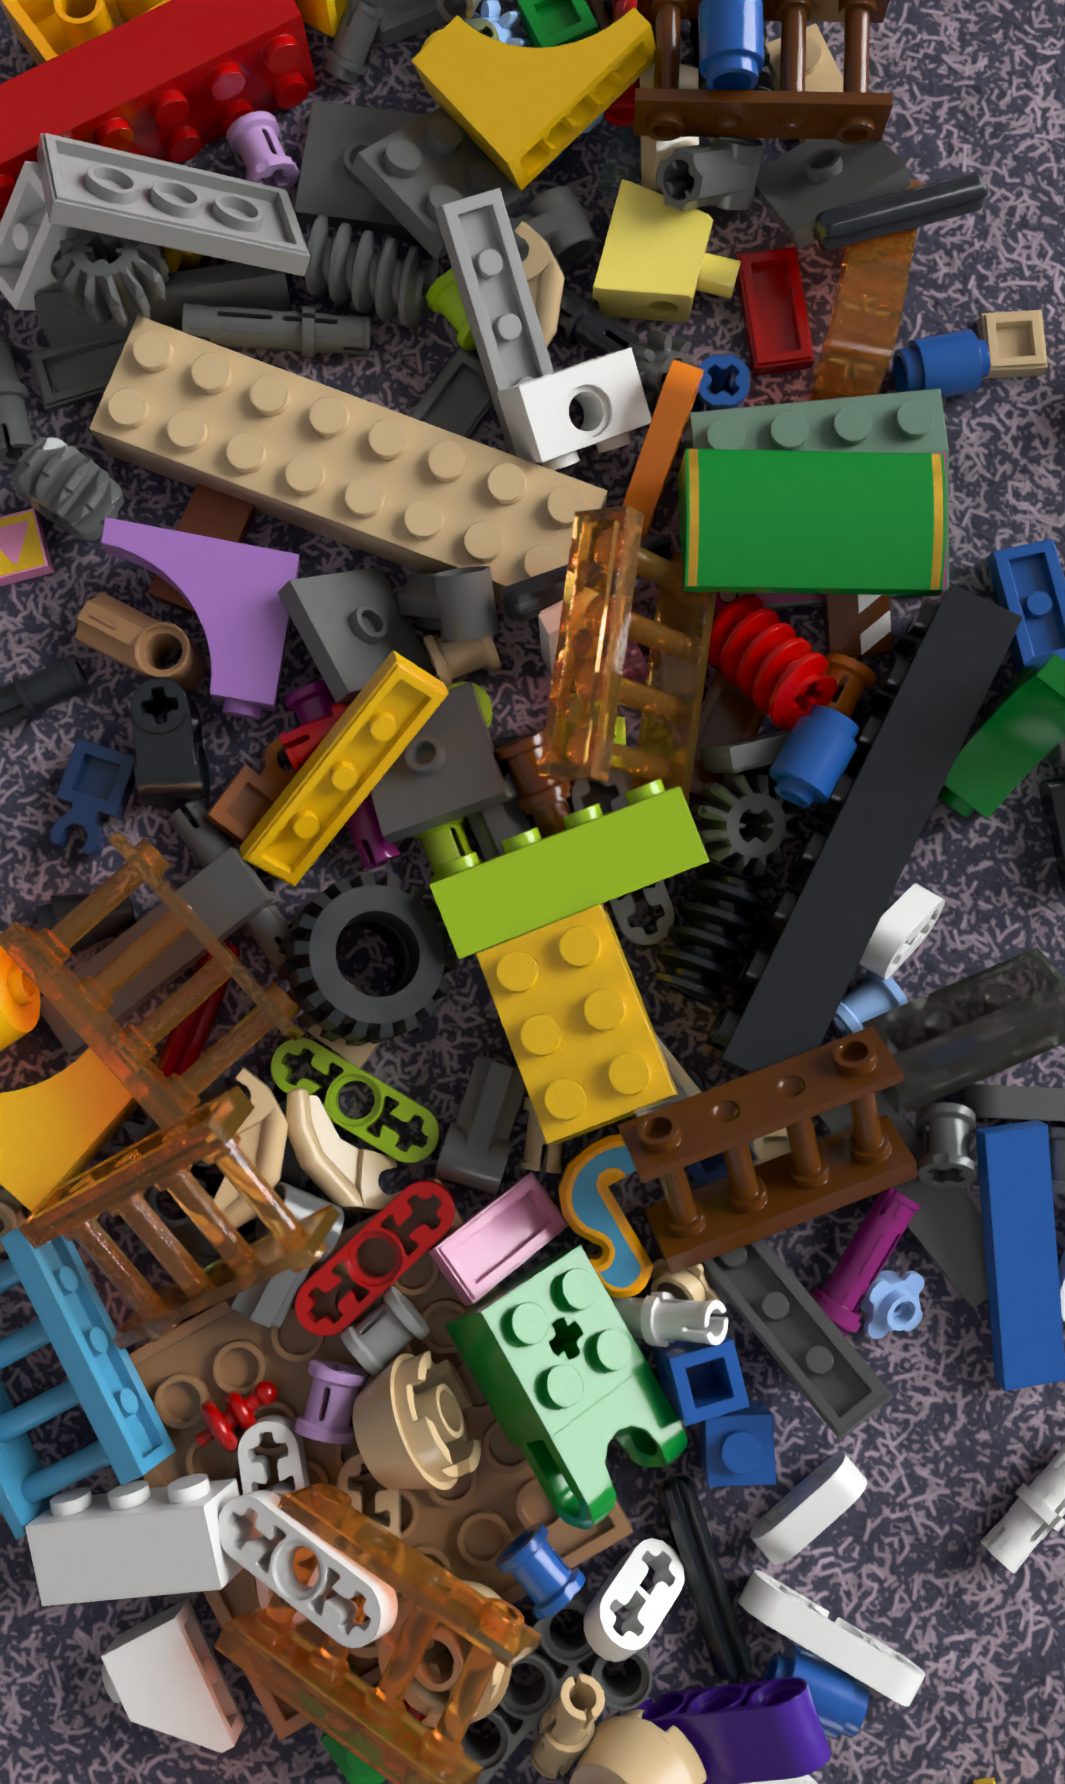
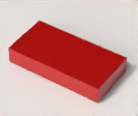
[735,247,815,376]

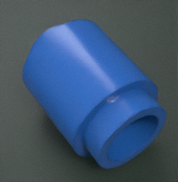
[698,0,764,90]
[892,329,990,398]
[769,705,859,808]
[763,1644,869,1739]

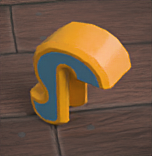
[558,1132,653,1298]

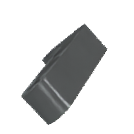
[406,1586,653,1784]

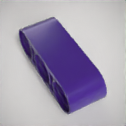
[632,1677,831,1784]

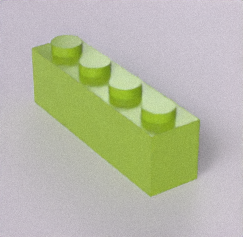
[429,779,709,959]

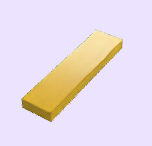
[239,650,449,887]

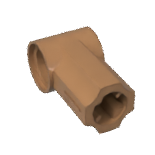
[74,591,206,693]

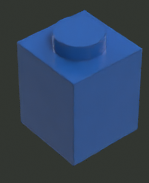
[651,1335,750,1426]
[698,1400,776,1487]

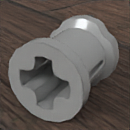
[340,1286,430,1377]

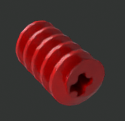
[705,594,837,730]

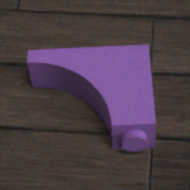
[101,517,300,720]

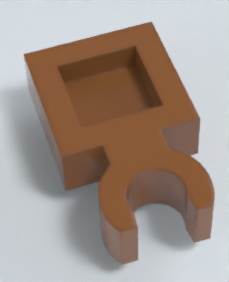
[204,737,298,845]

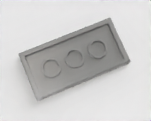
[37,133,310,276]

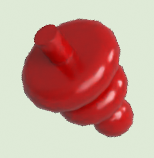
[194,1380,278,1452]

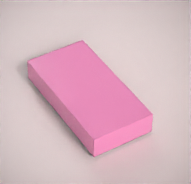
[427,1172,569,1306]

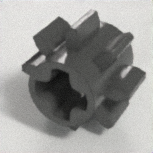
[627,328,699,409]

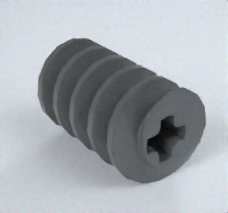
[305,215,439,328]

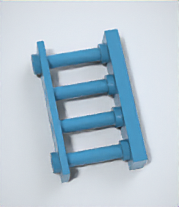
[0,1211,176,1540]

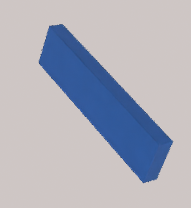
[975,1120,1065,1391]

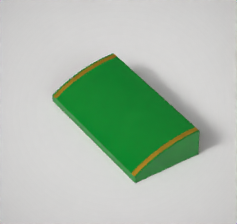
[678,449,946,596]

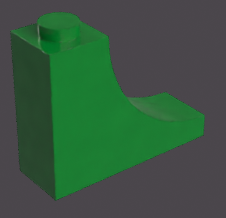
[938,653,1065,819]

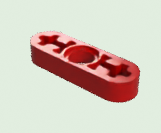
[295,1180,456,1336]

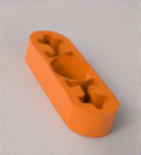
[613,359,704,542]

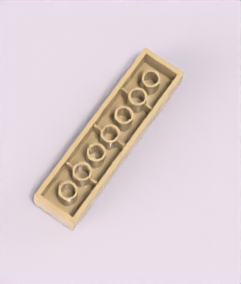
[89,315,607,617]

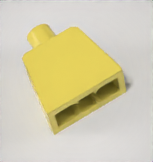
[592,179,741,323]

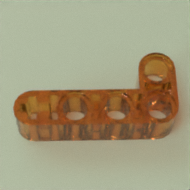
[808,179,926,401]

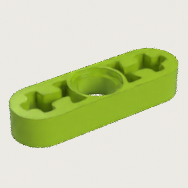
[271,1038,441,1163]

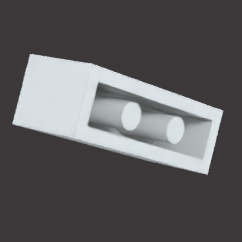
[25,1474,244,1606]

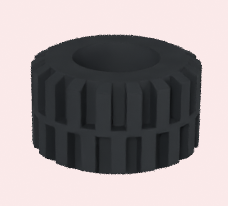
[277,873,456,1046]

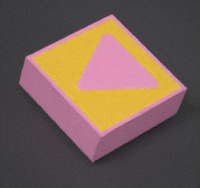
[0,508,54,587]

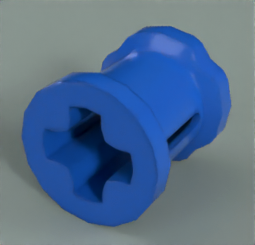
[691,354,750,412]
[495,1522,585,1620]

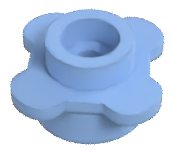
[860,1270,925,1339]

